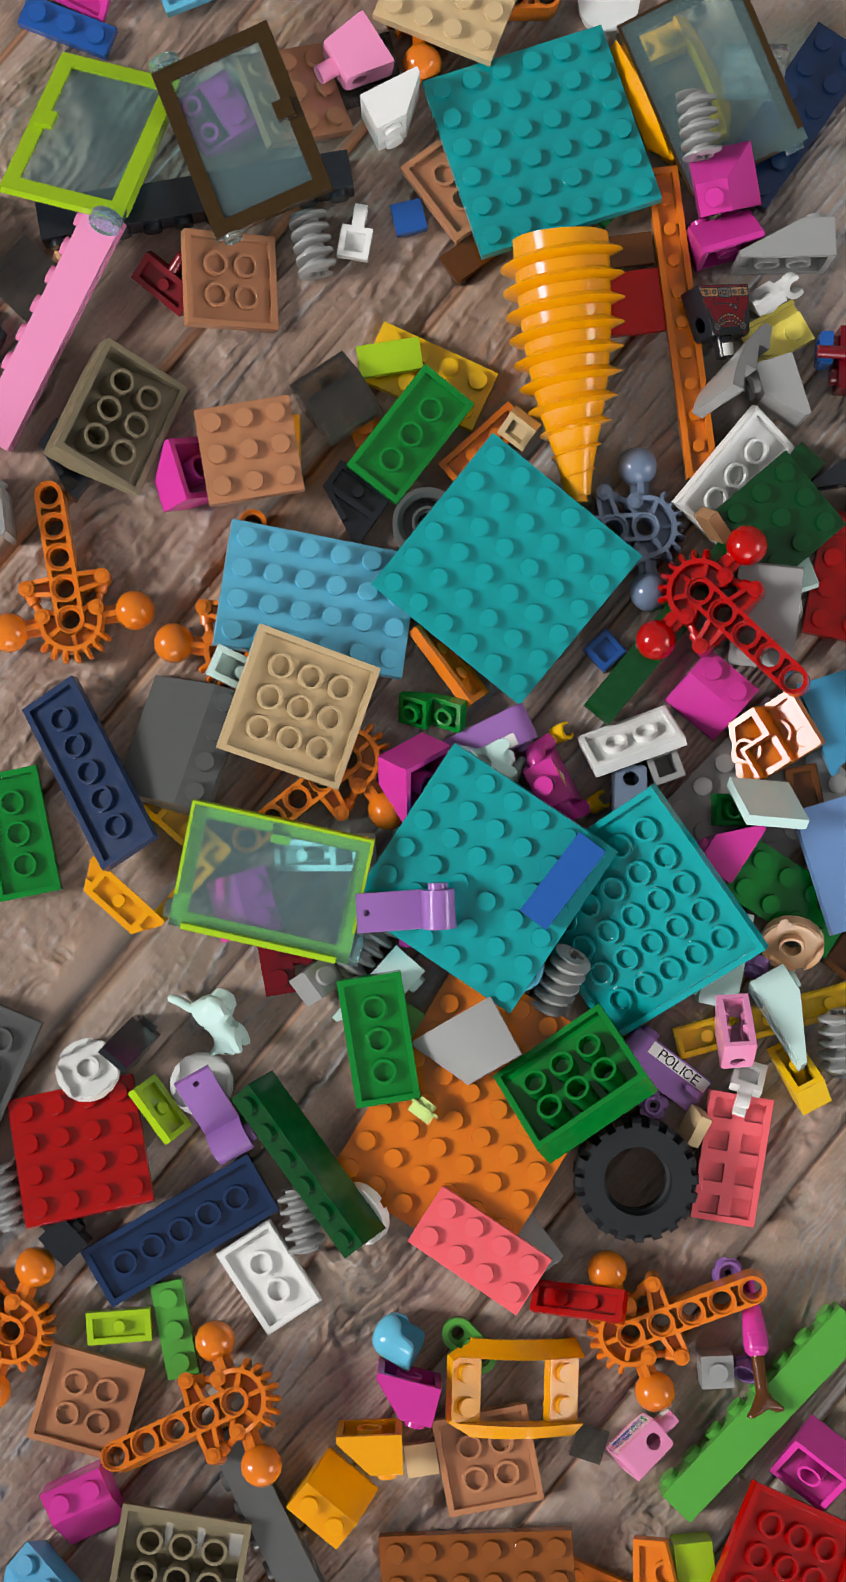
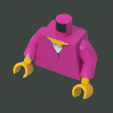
[523,721,610,820]

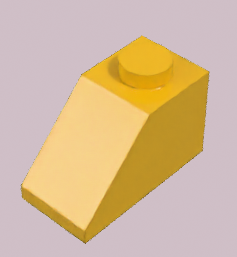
[766,1043,832,1116]

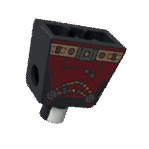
[681,284,750,360]

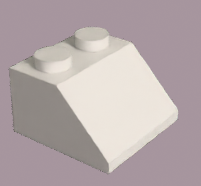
[360,66,420,151]

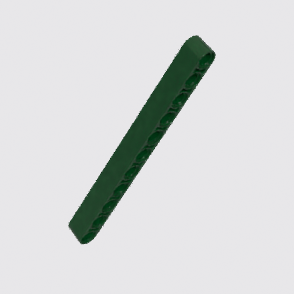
[583,441,826,726]

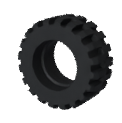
[573,1114,699,1243]

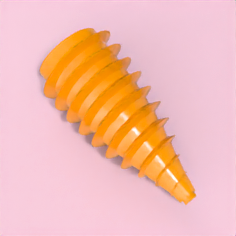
[500,226,626,503]

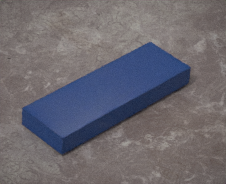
[520,831,606,930]

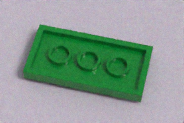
[346,364,475,505]
[0,765,63,902]
[726,840,841,958]
[337,970,421,1109]

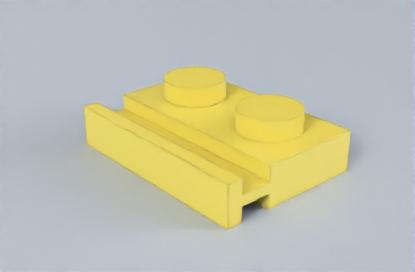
[741,299,815,362]

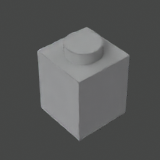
[642,749,686,786]
[289,960,344,1007]
[695,1346,735,1390]

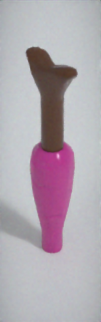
[742,1280,784,1419]

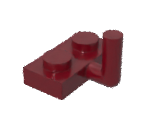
[131,251,184,317]
[816,325,846,396]
[257,928,314,997]

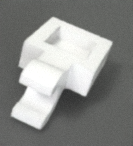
[337,203,373,263]
[749,272,804,316]
[728,1062,768,1118]

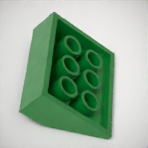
[492,1003,658,1164]

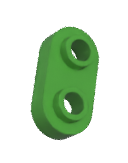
[442,1316,497,1374]

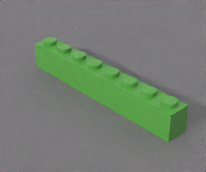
[658,1301,846,1523]

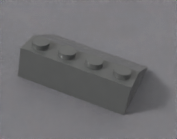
[123,675,235,821]

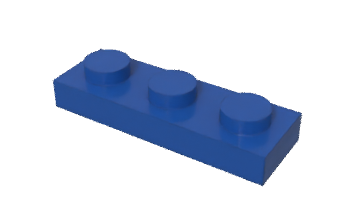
[17,0,118,61]

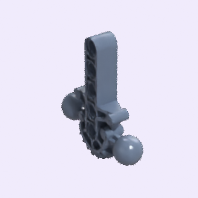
[592,447,686,612]

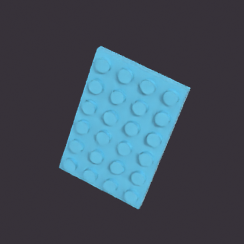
[212,519,410,680]

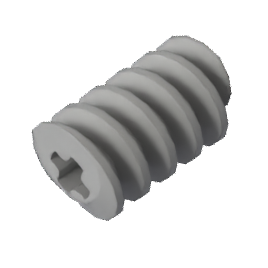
[676,88,722,163]
[288,209,336,281]
[335,931,399,978]
[531,944,591,1017]
[818,1007,846,1079]
[0,1160,25,1233]
[277,1186,326,1254]

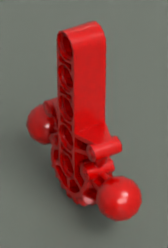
[636,525,811,697]

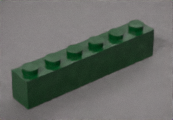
[231,1070,386,1258]

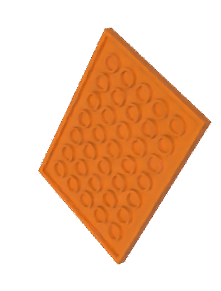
[337,973,571,1235]

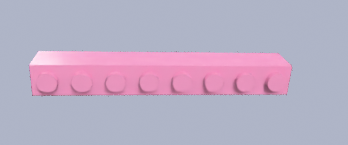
[0,210,127,452]

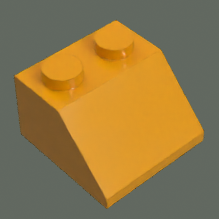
[336,1418,404,1480]
[286,1446,379,1550]

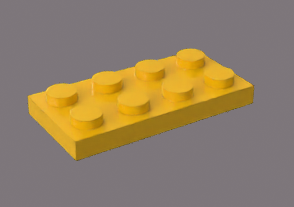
[358,321,498,433]

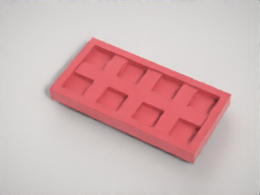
[689,1088,774,1228]
[407,1185,553,1315]

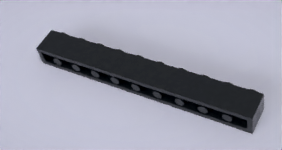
[35,149,354,251]

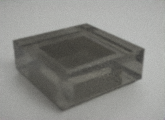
[569,1423,610,1465]

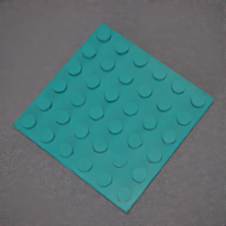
[422,25,662,260]
[371,433,642,704]
[364,743,618,1013]
[551,783,769,1037]

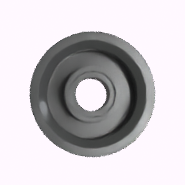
[393,487,445,547]

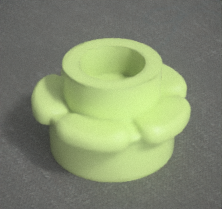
[408,1096,438,1125]

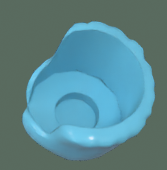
[372,1312,425,1372]

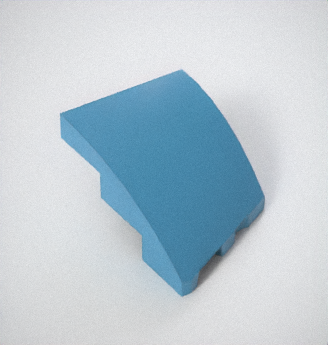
[797,670,846,776]

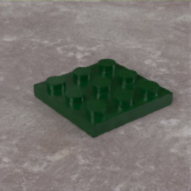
[714,450,846,566]

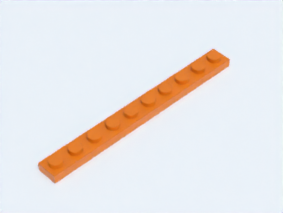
[649,165,715,481]

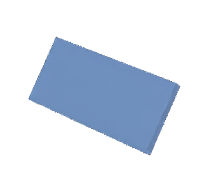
[796,796,846,936]

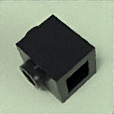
[38,1218,93,1267]

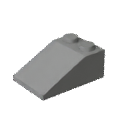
[730,213,837,276]
[728,562,804,667]

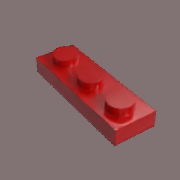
[529,1279,629,1325]

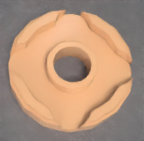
[761,915,824,972]

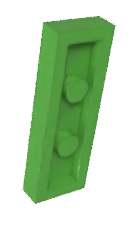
[150,1277,201,1381]

